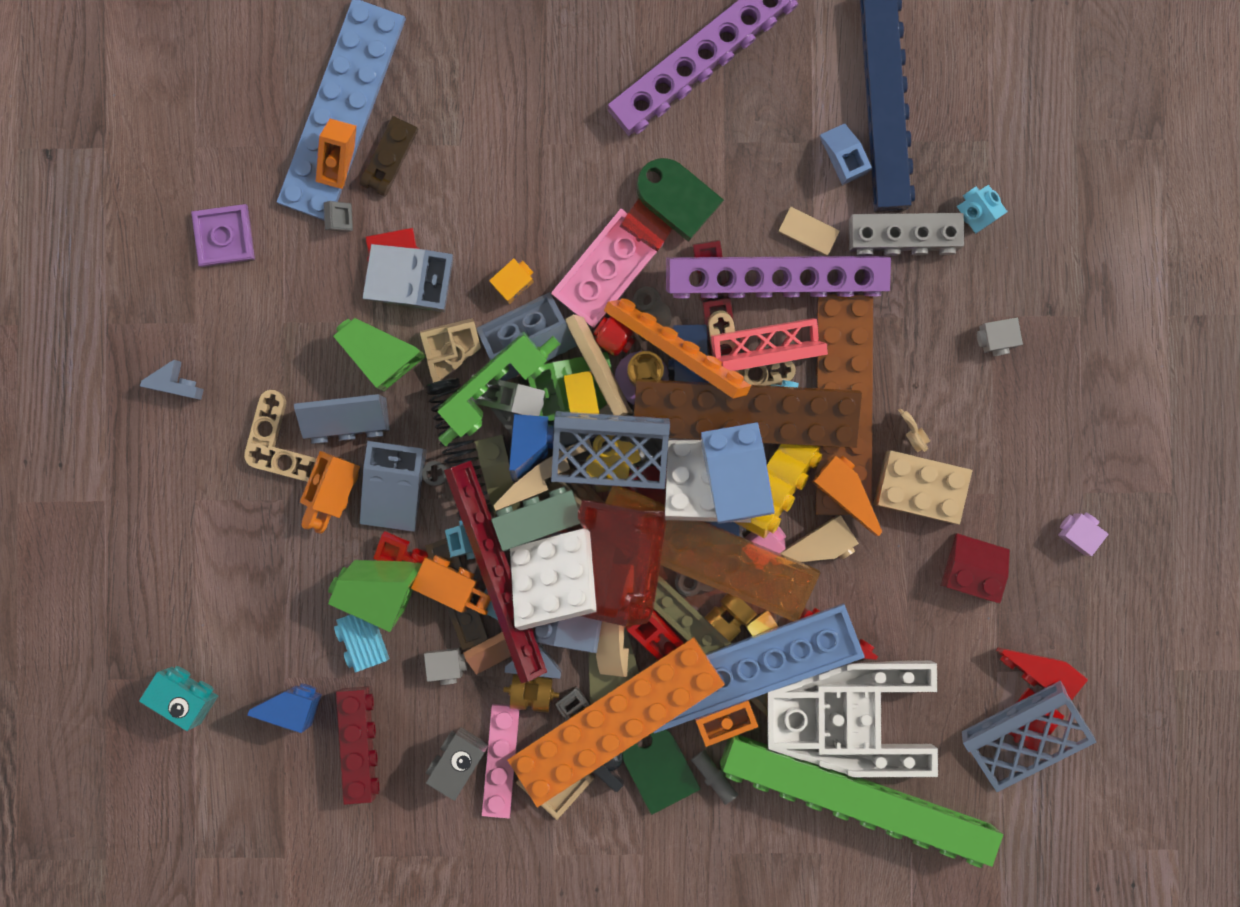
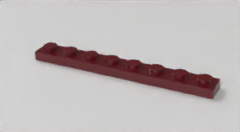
[444,461,547,683]

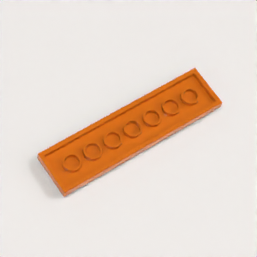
[507,637,725,808]

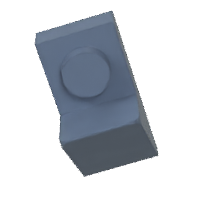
[140,360,204,400]

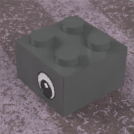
[426,727,488,801]

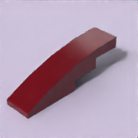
[692,240,734,356]

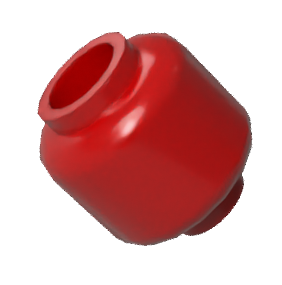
[593,316,635,356]

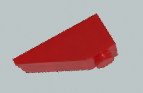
[625,596,684,660]

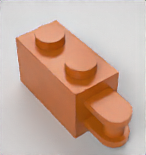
[300,451,360,534]
[411,555,491,615]

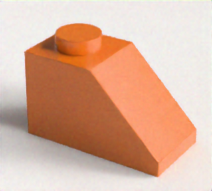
[316,119,357,189]

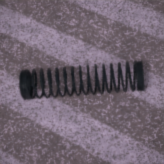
[425,378,493,520]

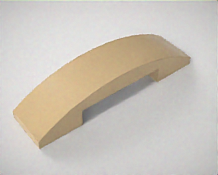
[596,563,634,677]

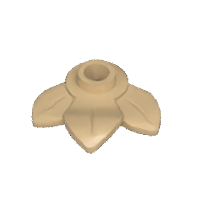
[898,409,930,452]

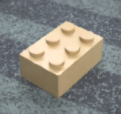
[873,451,972,524]

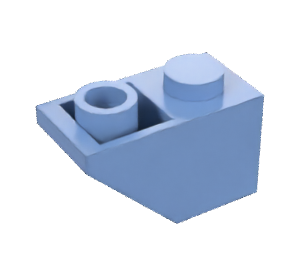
[819,123,872,185]

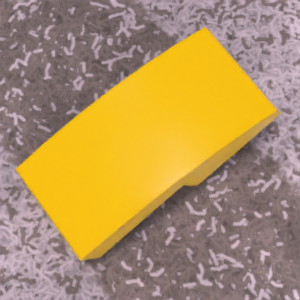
[564,371,599,414]

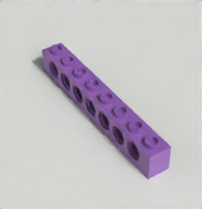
[608,0,799,136]
[666,256,891,298]

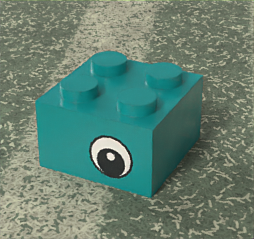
[139,666,218,731]

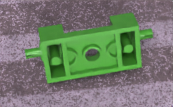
[437,331,561,446]

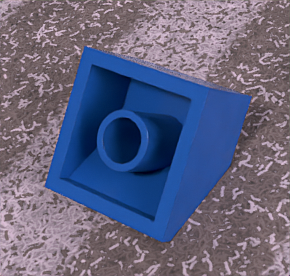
[509,414,554,482]
[247,683,322,733]

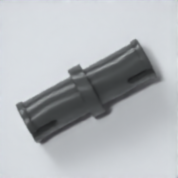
[691,749,739,805]

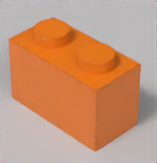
[695,700,758,747]

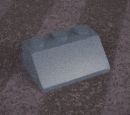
[476,292,577,381]
[294,394,390,444]

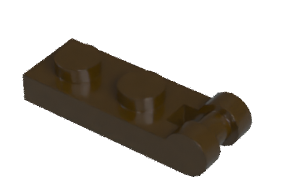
[360,116,419,197]

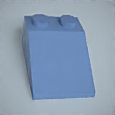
[701,422,775,524]

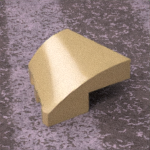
[420,318,481,383]

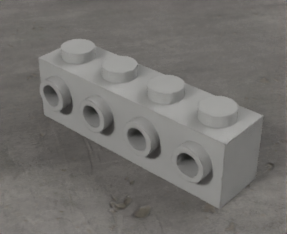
[849,213,964,256]

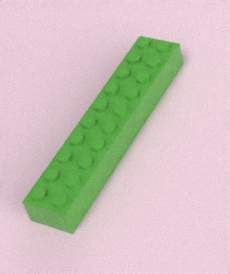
[720,735,1004,868]

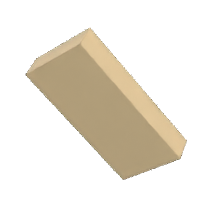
[778,207,840,256]

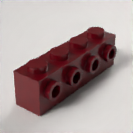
[336,686,380,805]

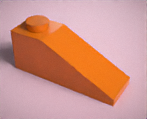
[811,455,882,536]

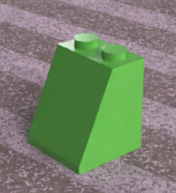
[333,318,426,392]
[328,560,422,632]

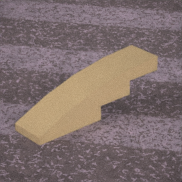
[494,438,592,511]

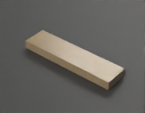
[565,314,633,416]

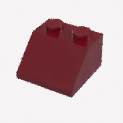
[940,533,1010,604]

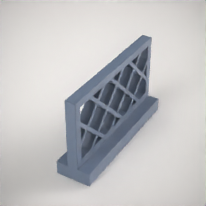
[551,411,670,489]
[962,681,1096,792]

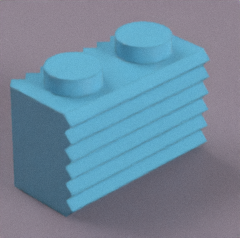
[334,614,390,672]

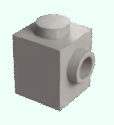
[977,317,1023,356]
[424,648,467,685]

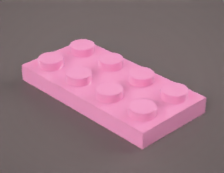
[551,209,664,329]

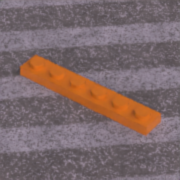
[604,298,751,399]

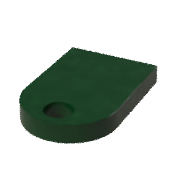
[636,158,724,242]
[623,729,701,815]

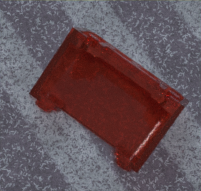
[578,500,666,627]

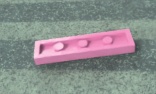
[482,704,520,818]

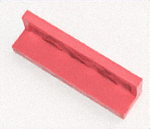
[711,318,828,371]

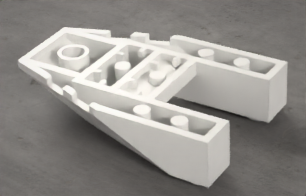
[768,660,938,777]

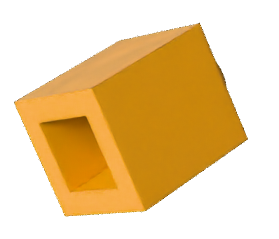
[489,258,534,304]

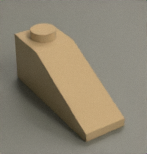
[769,515,859,565]

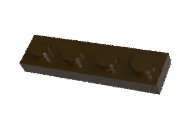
[425,538,489,650]

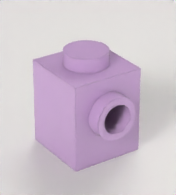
[1058,513,1108,556]

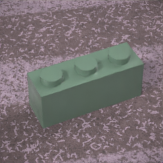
[491,487,583,551]

